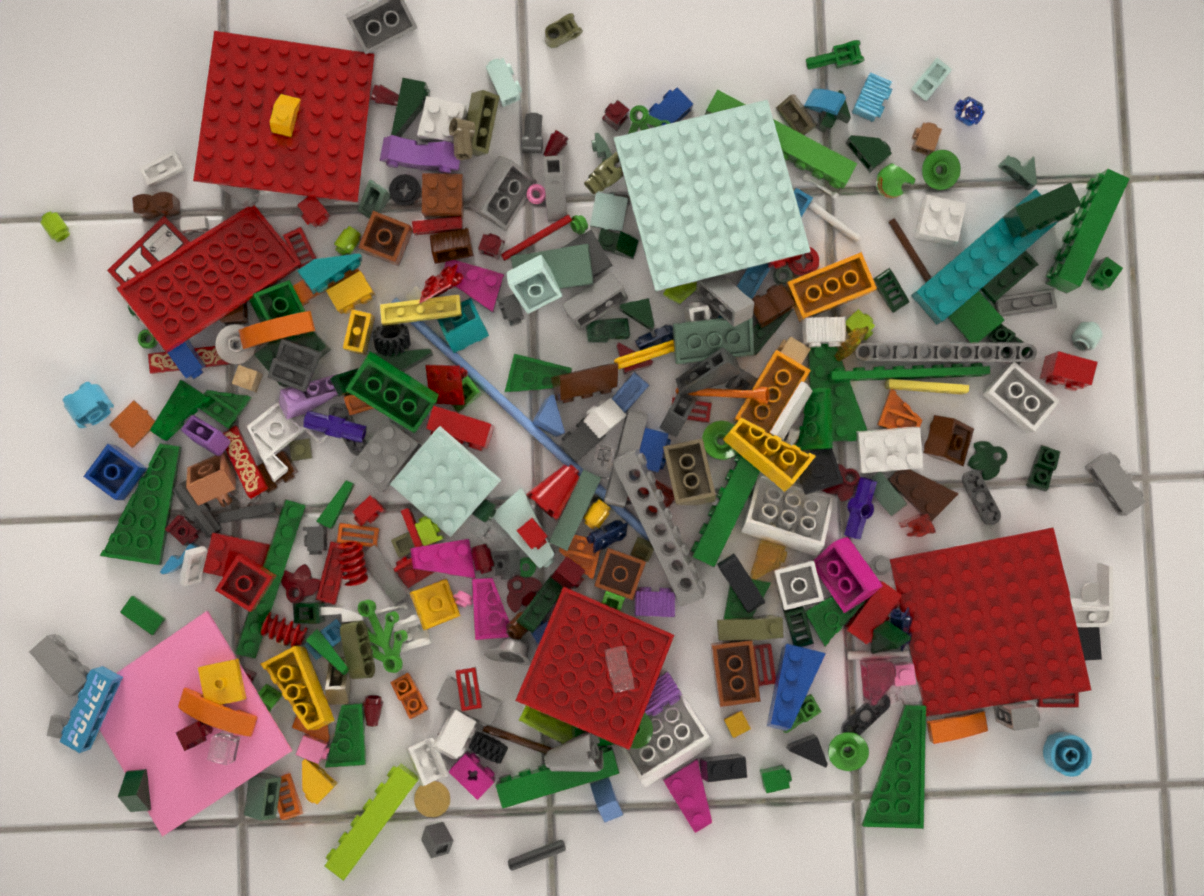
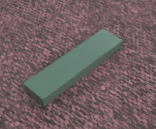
[549,469,601,551]

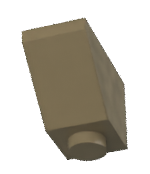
[325,657,351,705]

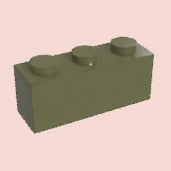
[466,90,500,156]

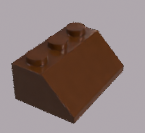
[551,363,618,403]

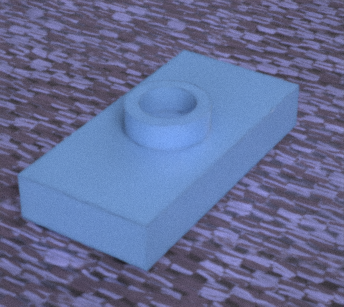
[611,372,650,413]

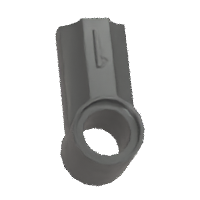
[522,113,543,154]

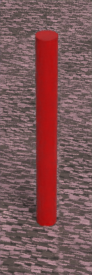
[501,214,572,261]

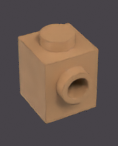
[911,122,942,156]

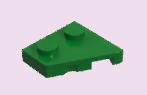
[198,390,252,429]

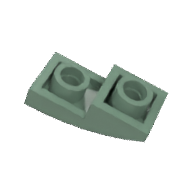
[591,133,612,162]
[871,472,908,516]

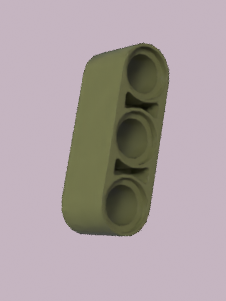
[340,621,375,680]

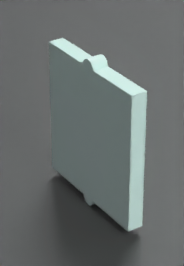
[590,192,628,232]

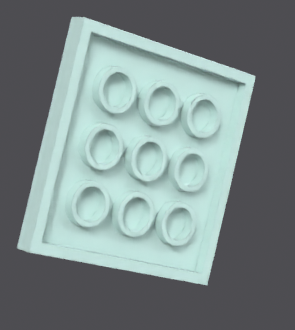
[390,426,501,537]

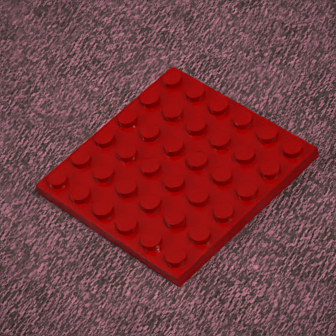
[515,587,675,750]

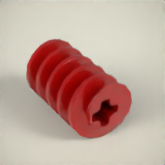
[336,541,369,586]
[261,612,308,648]

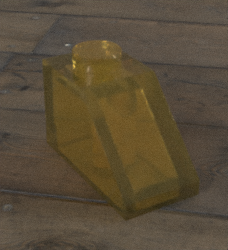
[750,540,787,580]

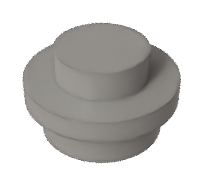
[870,555,891,575]

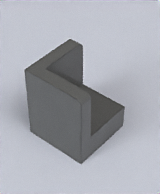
[421,822,454,858]

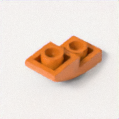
[390,673,429,719]

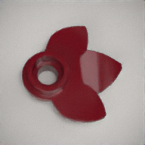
[822,464,860,502]
[281,564,320,603]
[506,575,543,613]

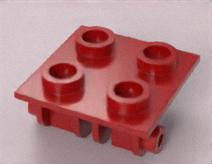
[419,264,464,304]
[425,365,468,405]

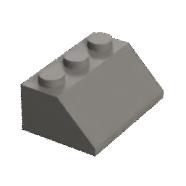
[345,0,418,54]
[468,156,537,231]

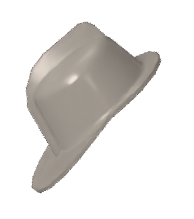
[484,638,531,665]

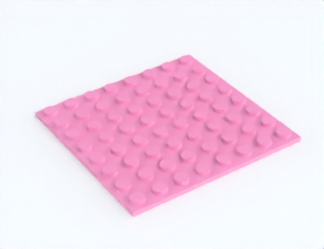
[100,611,293,837]

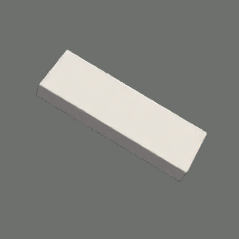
[770,382,813,441]

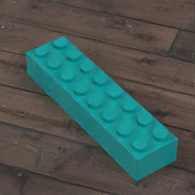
[911,189,1058,325]

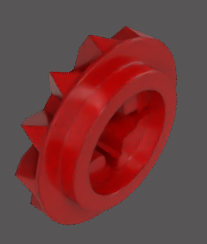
[788,246,819,276]

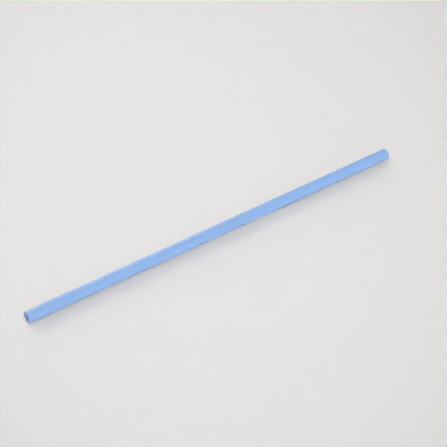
[391,297,650,541]

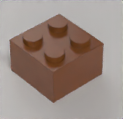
[421,173,465,219]
[358,211,413,266]
[594,548,646,600]

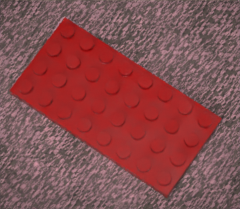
[116,205,301,354]

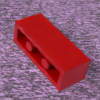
[844,580,902,644]

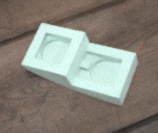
[911,58,952,101]

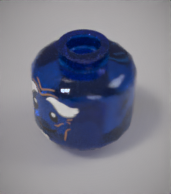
[953,96,985,126]

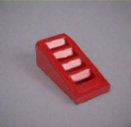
[283,227,317,269]

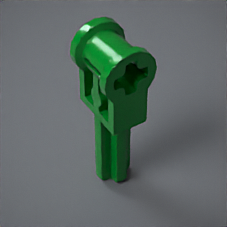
[806,40,865,70]

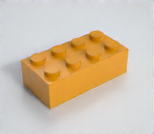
[784,252,877,322]
[733,350,811,435]

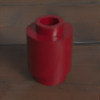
[471,543,494,574]

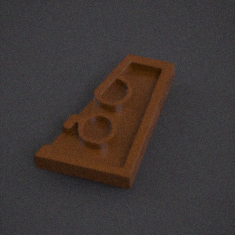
[888,469,959,522]

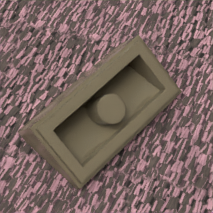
[776,94,817,135]

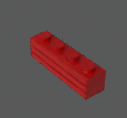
[412,216,463,236]

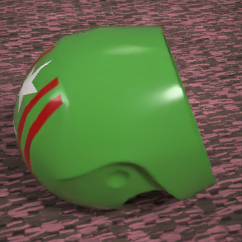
[875,163,916,199]

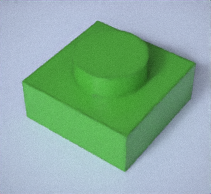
[258,683,282,712]

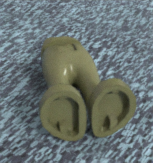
[584,151,624,194]

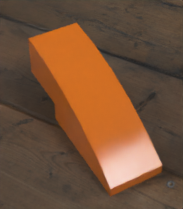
[926,710,988,744]

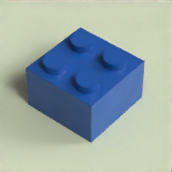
[83,444,148,501]

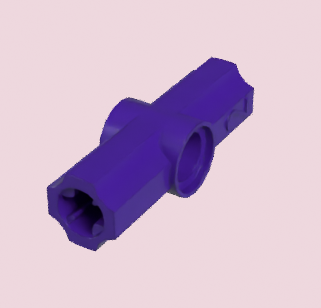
[303,411,367,443]
[844,477,877,540]

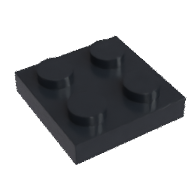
[799,448,844,495]

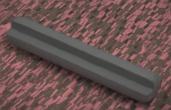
[508,840,566,871]

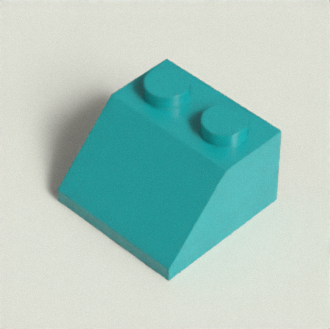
[437,298,489,353]

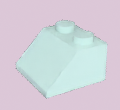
[506,255,562,314]

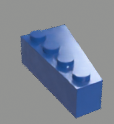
[767,644,826,731]

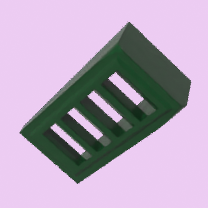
[873,268,910,313]
[783,606,814,647]

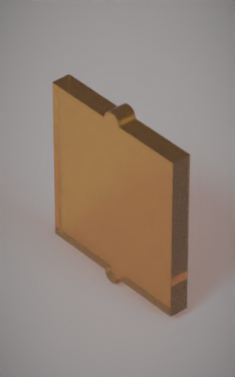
[109,400,155,448]

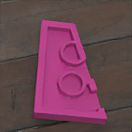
[444,260,504,313]
[410,539,475,579]
[472,578,509,640]
[663,759,712,833]

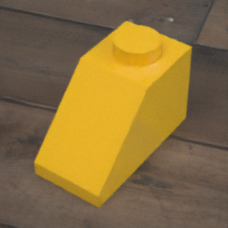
[270,94,301,137]
[302,759,338,805]

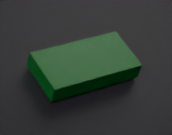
[120,596,166,635]

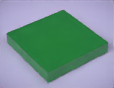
[947,291,1005,342]

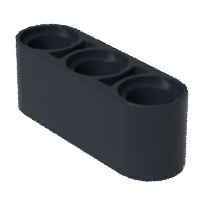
[717,553,766,614]

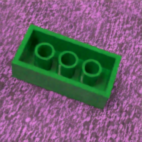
[346,351,439,433]

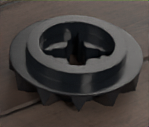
[389,174,421,206]

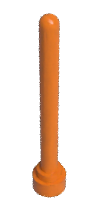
[675,387,770,403]

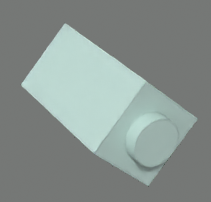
[486,58,522,107]

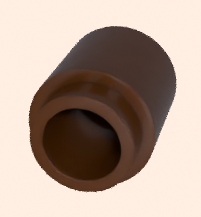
[506,611,528,640]

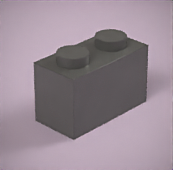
[560,418,606,463]

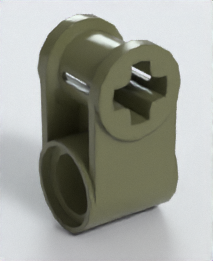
[545,13,583,48]

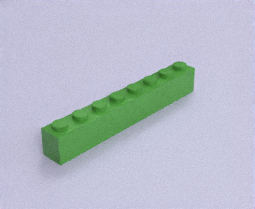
[705,89,857,189]

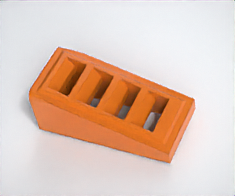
[277,773,303,820]

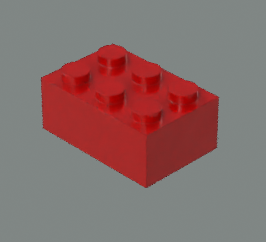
[426,405,495,451]

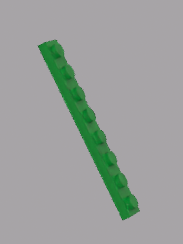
[827,363,990,382]
[235,499,306,659]

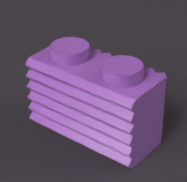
[181,415,230,456]
[634,587,676,617]
[645,671,682,716]

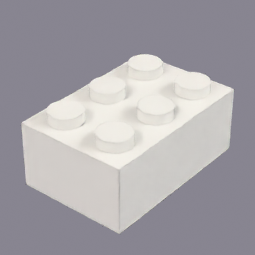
[981,362,1060,433]
[856,426,923,473]

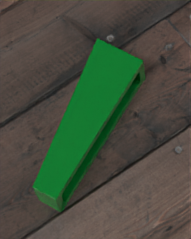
[316,480,355,529]
[306,628,349,675]

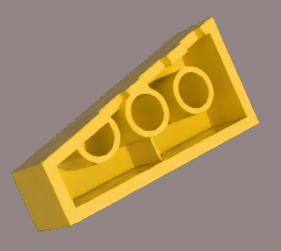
[723,418,816,492]
[261,646,335,730]

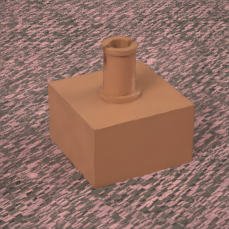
[186,452,236,507]

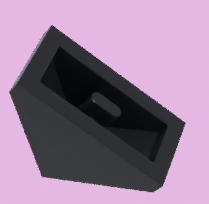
[786,734,828,768]

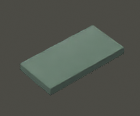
[511,244,594,289]
[673,316,754,364]

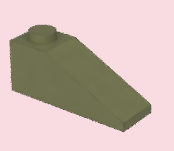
[717,615,784,641]

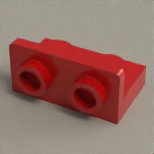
[393,557,435,588]

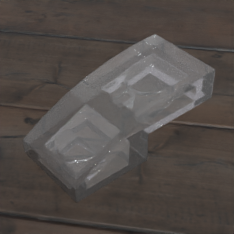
[604,646,635,693]

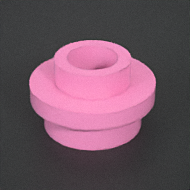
[526,184,546,204]
[453,591,473,608]

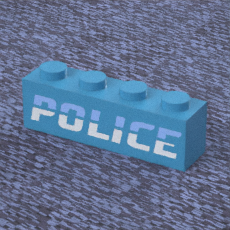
[60,666,123,753]

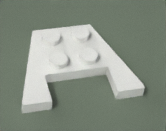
[247,402,329,482]

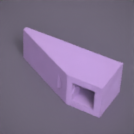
[279,374,338,419]

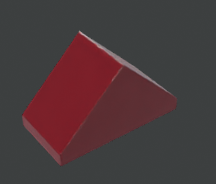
[616,342,653,375]

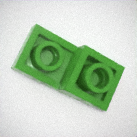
[783,694,822,733]

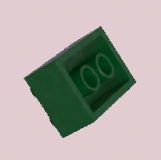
[1003,182,1081,238]
[254,331,331,388]

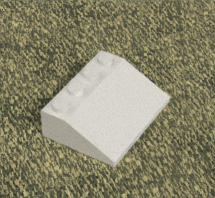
[741,472,835,557]
[621,690,714,787]

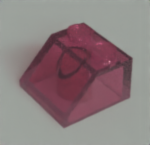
[860,658,896,706]

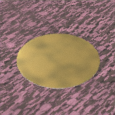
[414,781,450,817]

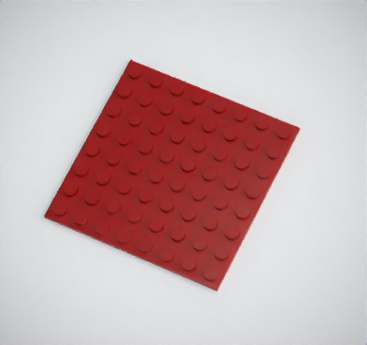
[193,31,375,202]
[890,527,1092,717]

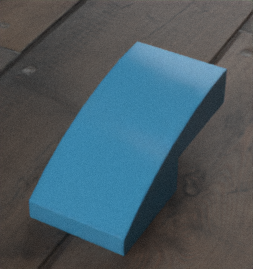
[804,89,846,115]
[160,543,200,574]
[304,619,341,661]

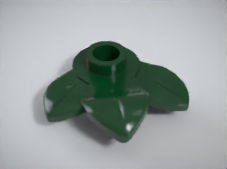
[967,441,1008,481]

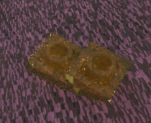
[834,326,869,361]

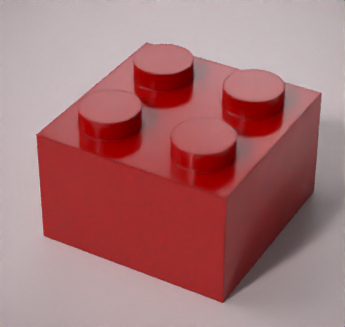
[1039,351,1098,391]
[215,554,277,612]

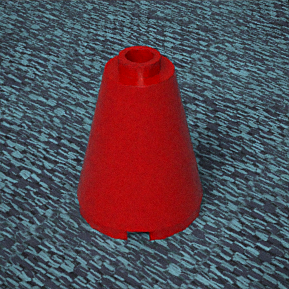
[526,464,580,520]

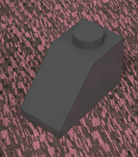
[659,392,697,438]

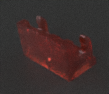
[898,513,936,537]

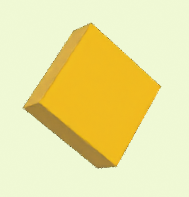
[724,710,751,738]

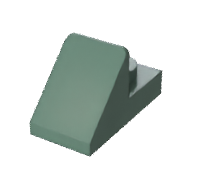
[998,155,1037,191]

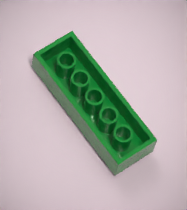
[1045,169,1130,294]

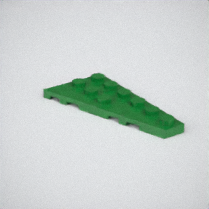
[808,344,867,442]
[100,443,182,565]
[862,704,926,829]

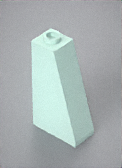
[493,488,555,569]

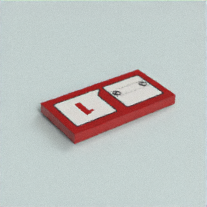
[107,216,190,285]

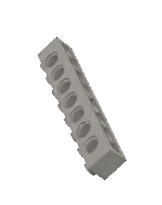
[613,448,706,607]

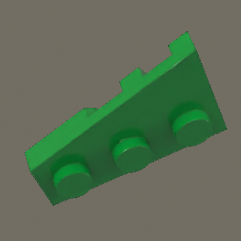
[795,388,833,450]
[325,703,366,768]

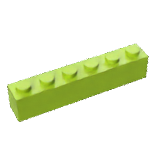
[324,763,419,881]

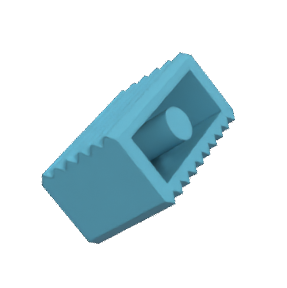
[852,72,893,122]

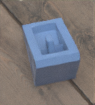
[532,395,565,437]
[590,777,623,822]

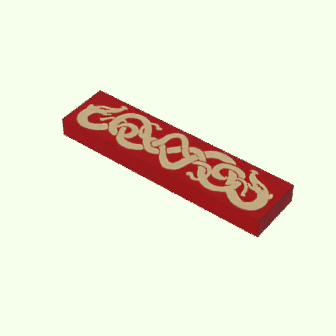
[148,346,231,374]
[223,425,268,499]

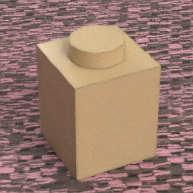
[778,336,811,364]
[231,365,263,392]

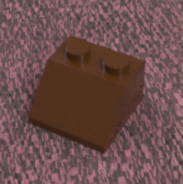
[923,415,974,467]

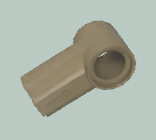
[449,117,475,160]

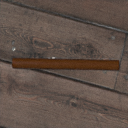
[888,218,932,283]
[482,725,553,754]

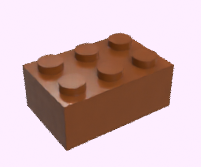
[710,640,761,707]

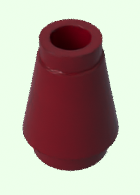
[371,84,399,106]
[543,130,569,157]
[363,695,383,727]

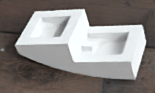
[321,606,366,622]

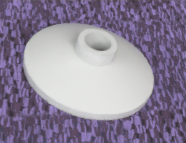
[215,325,256,364]

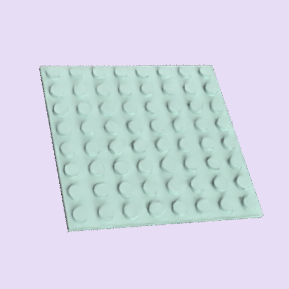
[614,100,811,292]

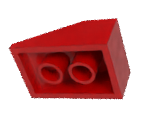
[203,532,270,577]

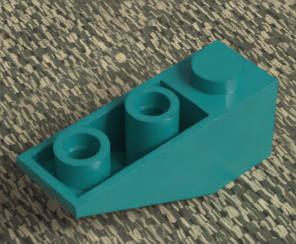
[297,253,362,295]

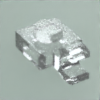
[886,680,924,705]

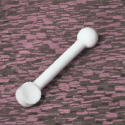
[802,174,839,199]
[375,601,409,615]

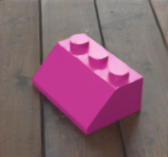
[813,537,883,613]

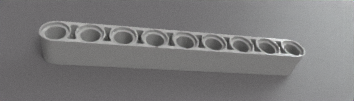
[853,342,1037,362]

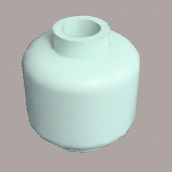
[1072,322,1103,351]

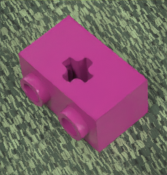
[448,751,496,800]

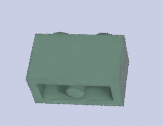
[244,773,281,821]

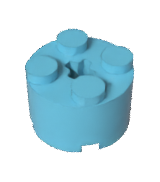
[62,382,114,428]
[1043,732,1092,777]

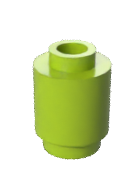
[40,211,70,242]
[334,226,362,256]

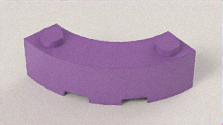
[380,135,460,174]

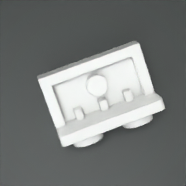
[384,614,432,653]
[406,738,449,786]

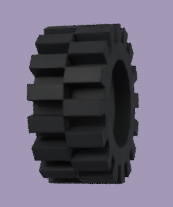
[373,323,411,356]
[468,732,508,764]

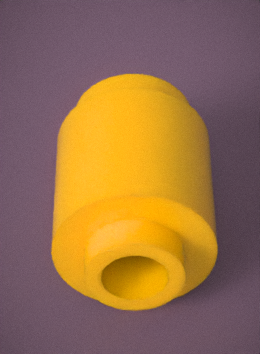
[583,499,611,530]

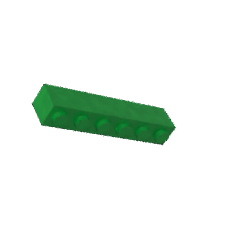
[690,453,760,567]
[496,746,620,809]

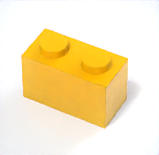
[326,271,376,314]
[343,309,375,356]

